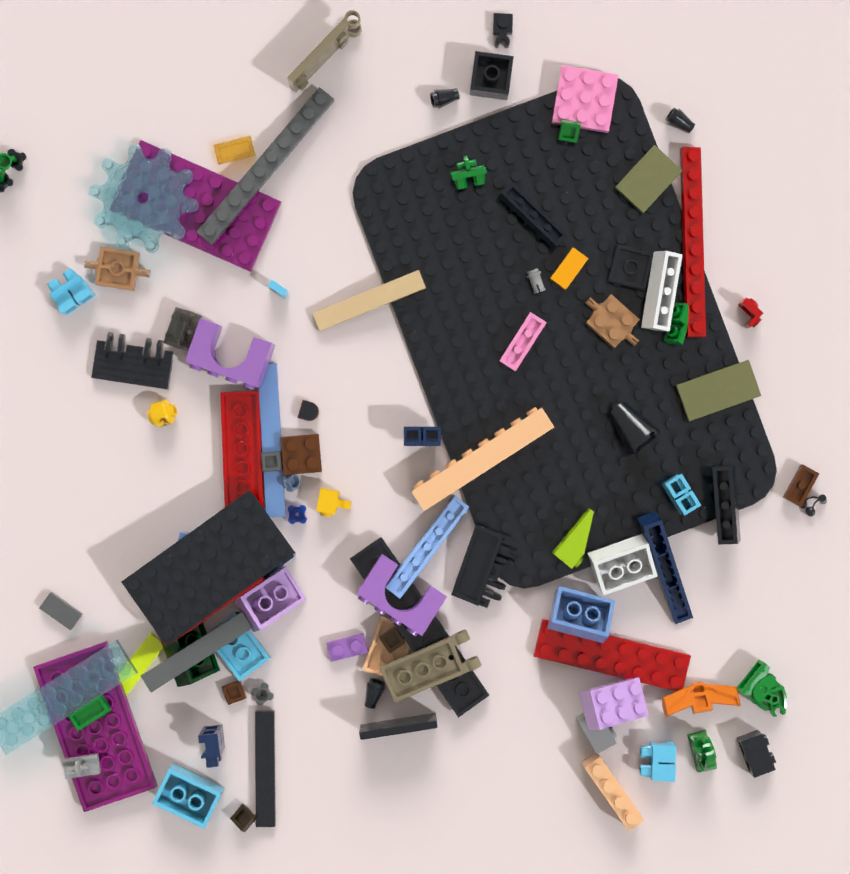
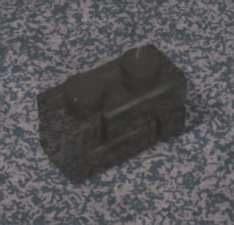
[163,307,202,352]

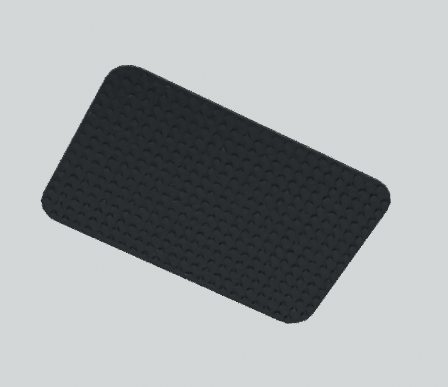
[353,78,777,589]

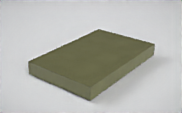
[615,145,682,214]

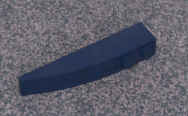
[637,511,693,625]

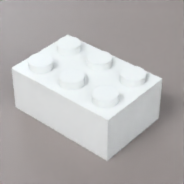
[588,534,658,596]

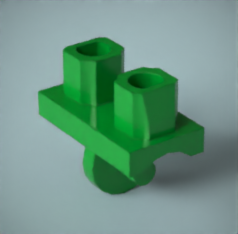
[450,156,487,190]

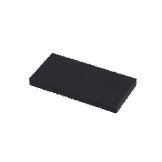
[359,713,438,740]

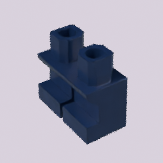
[404,427,441,446]
[198,724,225,768]

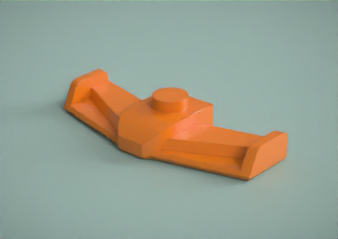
[662,682,741,718]

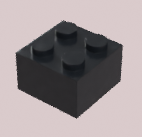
[469,51,514,100]

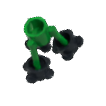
[0,149,27,193]

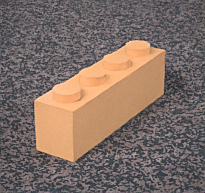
[582,753,644,831]

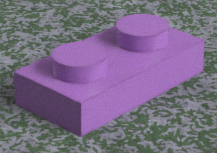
[326,633,368,662]

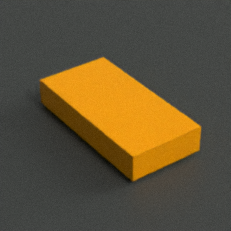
[550,248,589,290]

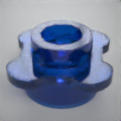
[287,505,307,524]

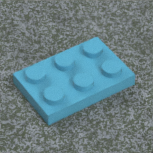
[211,611,271,681]

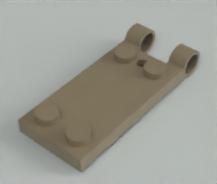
[287,10,362,92]
[379,629,482,703]

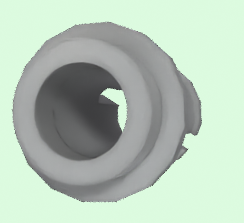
[526,268,546,294]

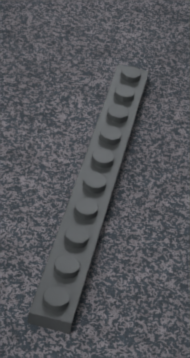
[197,87,334,246]

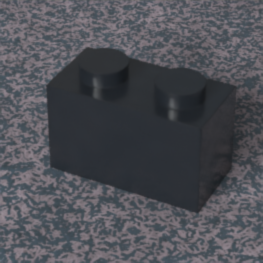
[736,730,776,778]

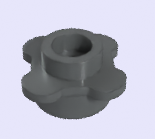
[251,683,274,706]

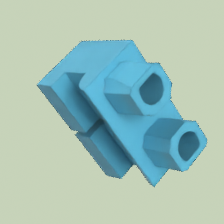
[47,268,96,315]
[662,474,701,516]
[639,741,676,782]

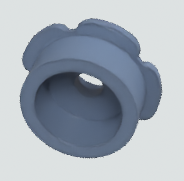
[283,474,300,492]

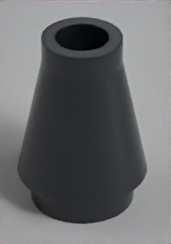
[430,88,460,109]
[666,107,695,134]
[364,678,385,709]

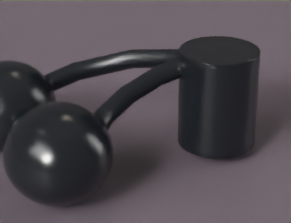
[800,494,827,517]

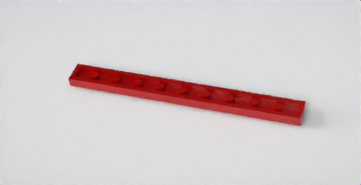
[680,147,706,338]

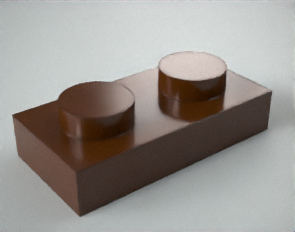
[783,464,820,507]

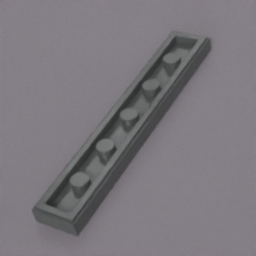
[140,612,252,692]

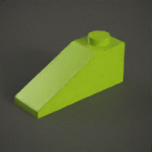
[552,508,594,569]

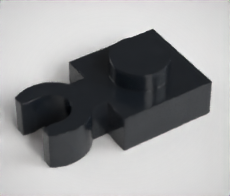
[493,13,513,48]

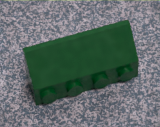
[160,622,220,687]

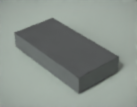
[39,592,83,630]

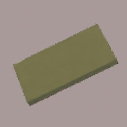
[675,360,761,421]

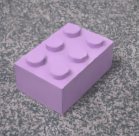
[579,678,649,730]

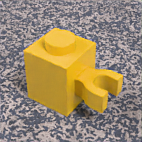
[316,488,352,517]

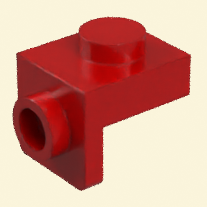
[737,298,764,328]

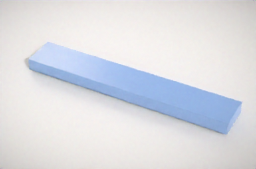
[385,495,469,599]

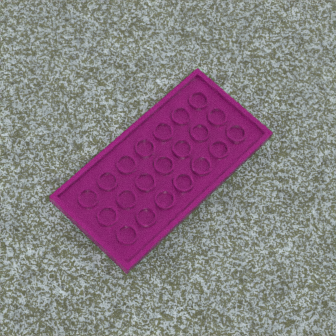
[110,140,282,272]
[33,641,158,812]

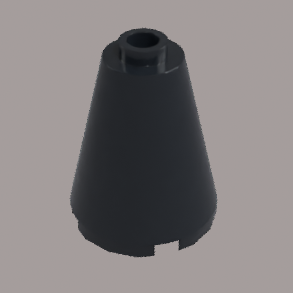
[609,401,661,456]

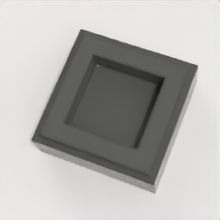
[261,451,282,472]

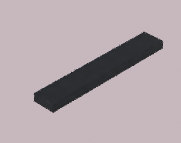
[255,710,276,827]

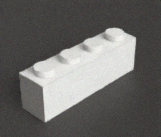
[641,251,683,331]

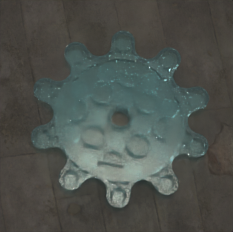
[88,144,199,253]

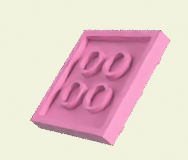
[551,65,618,133]

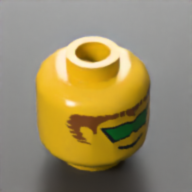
[147,400,178,427]

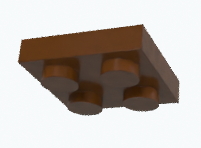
[280,434,322,475]

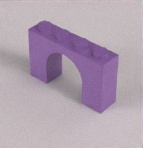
[185,318,275,390]
[356,554,447,636]

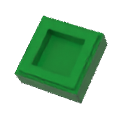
[558,119,581,143]

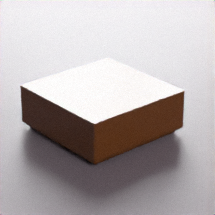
[222,680,247,705]

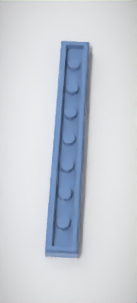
[259,363,286,517]

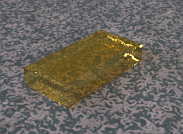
[213,136,256,165]

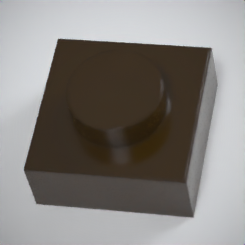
[379,626,406,654]
[230,804,258,832]

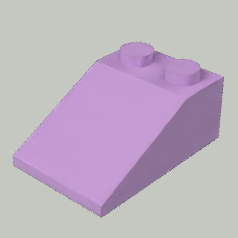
[234,567,306,632]

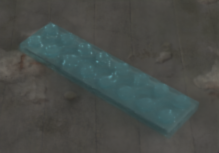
[0,640,138,755]

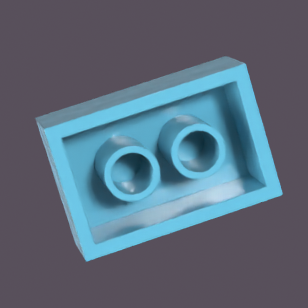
[152,763,224,829]

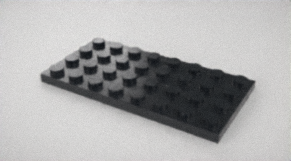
[121,490,295,646]

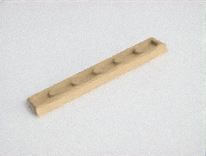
[312,270,426,331]

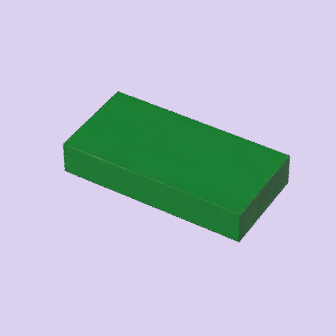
[68,693,112,731]

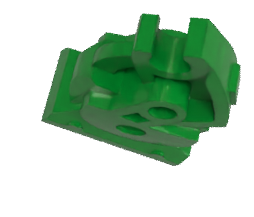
[736,660,787,717]
[687,730,717,772]

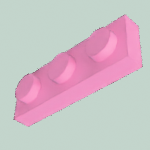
[499,312,547,371]

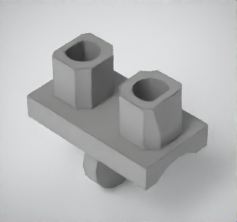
[62,753,101,779]

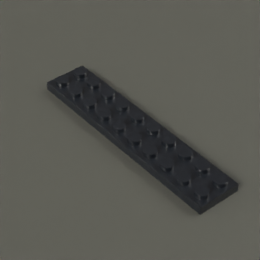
[349,537,489,718]

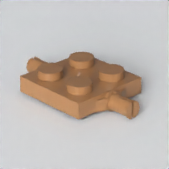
[84,247,151,291]
[585,294,640,349]

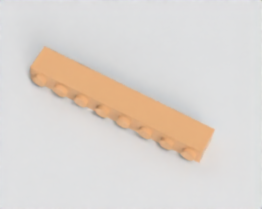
[411,407,554,511]

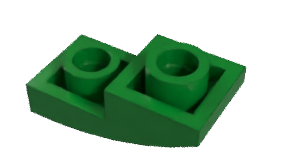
[664,303,689,345]

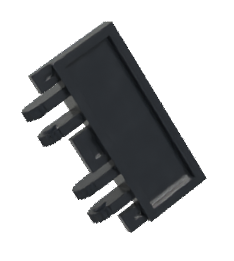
[91,332,174,390]
[451,524,518,608]

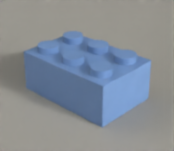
[547,586,615,643]

